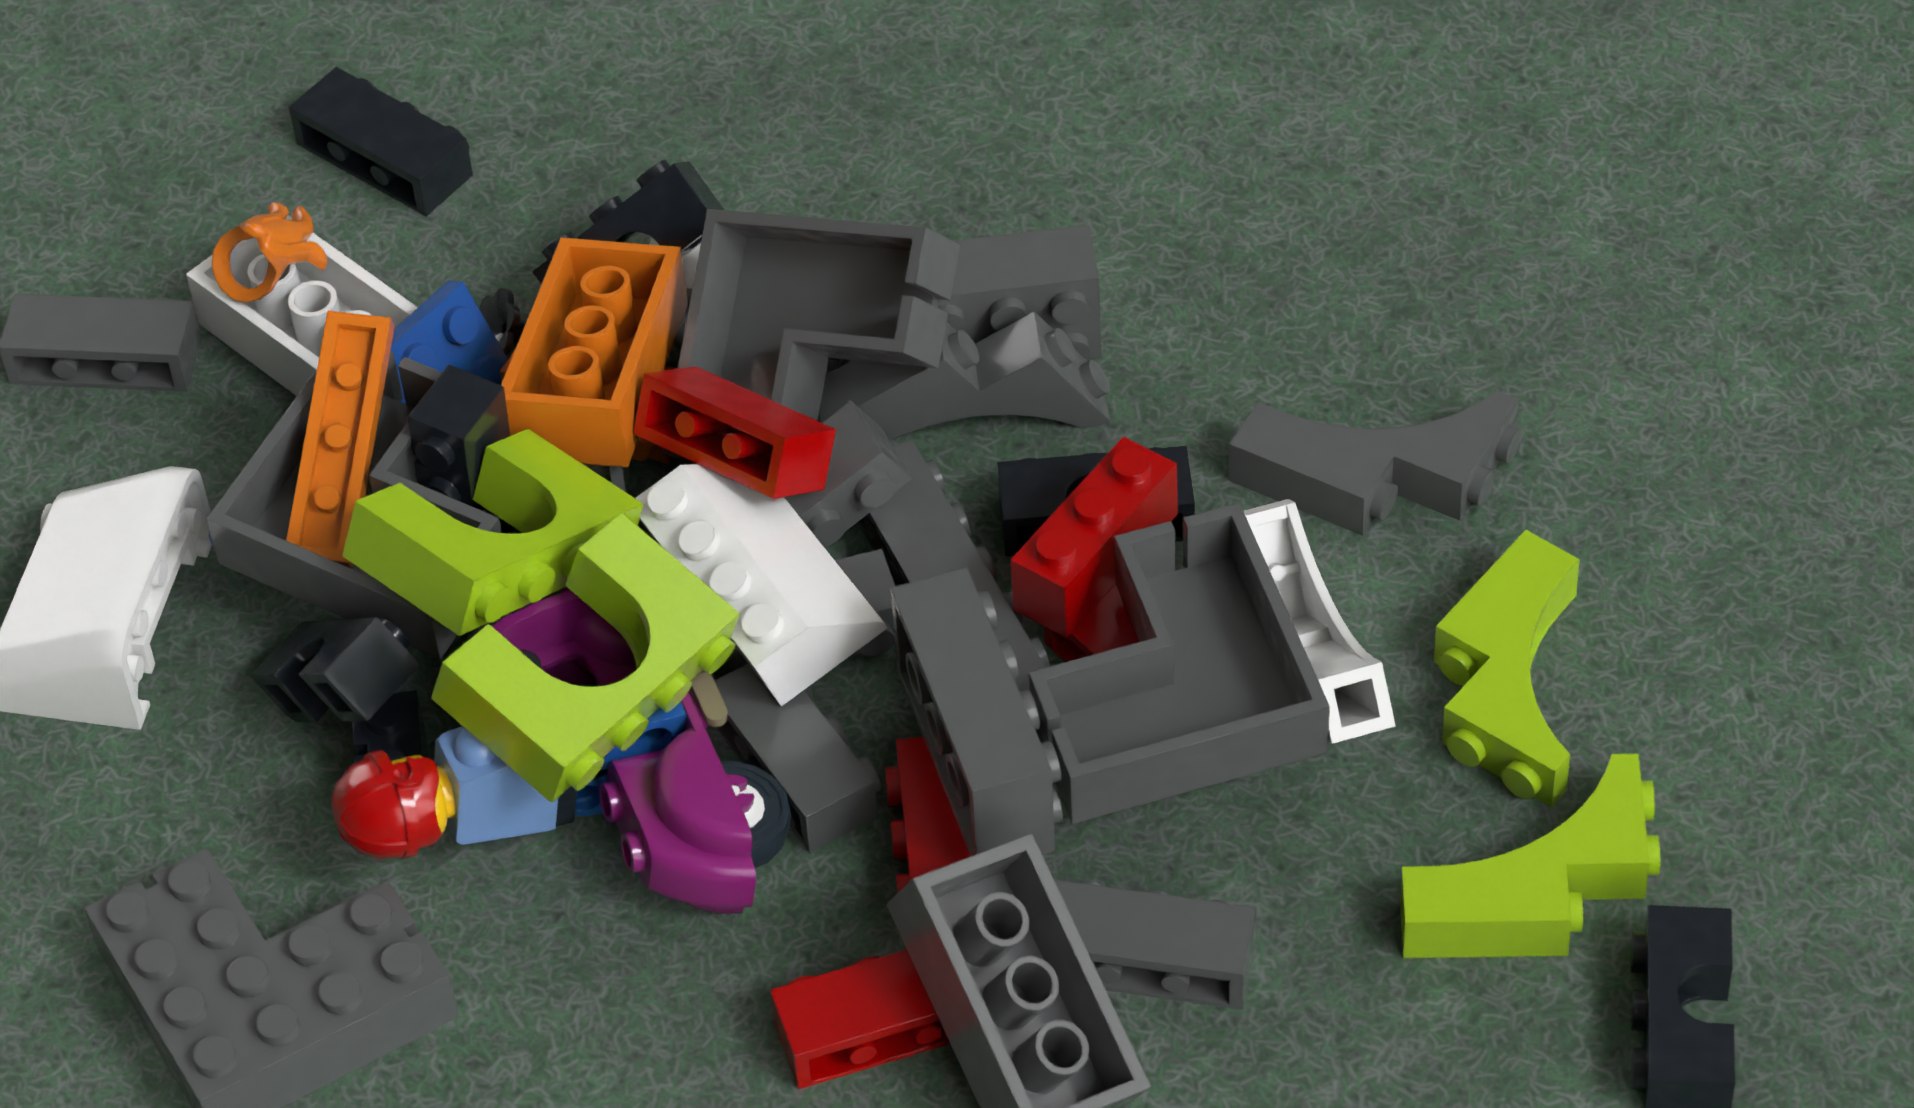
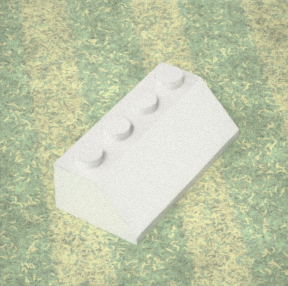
[635,464,887,707]

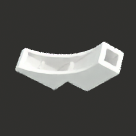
[1244,499,1395,744]

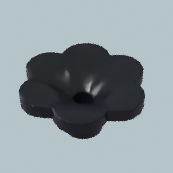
[479,288,527,356]

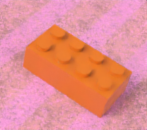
[501,238,688,467]

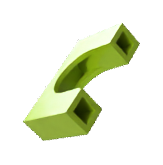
[342,429,644,636]
[431,512,740,803]

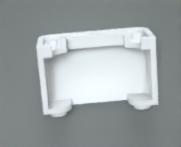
[0,466,212,730]

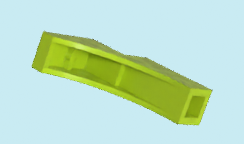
[1434,530,1580,807]
[1400,754,1660,958]

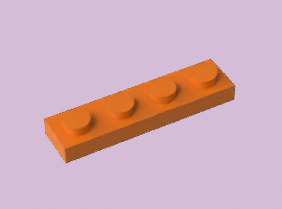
[286,311,395,569]

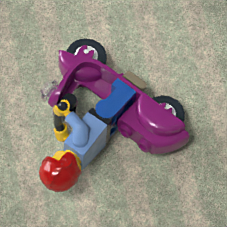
[332,587,791,914]

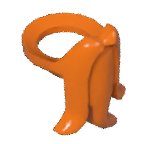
[212,202,327,302]

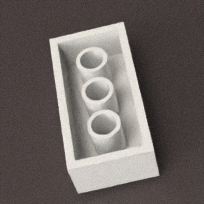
[186,215,418,396]

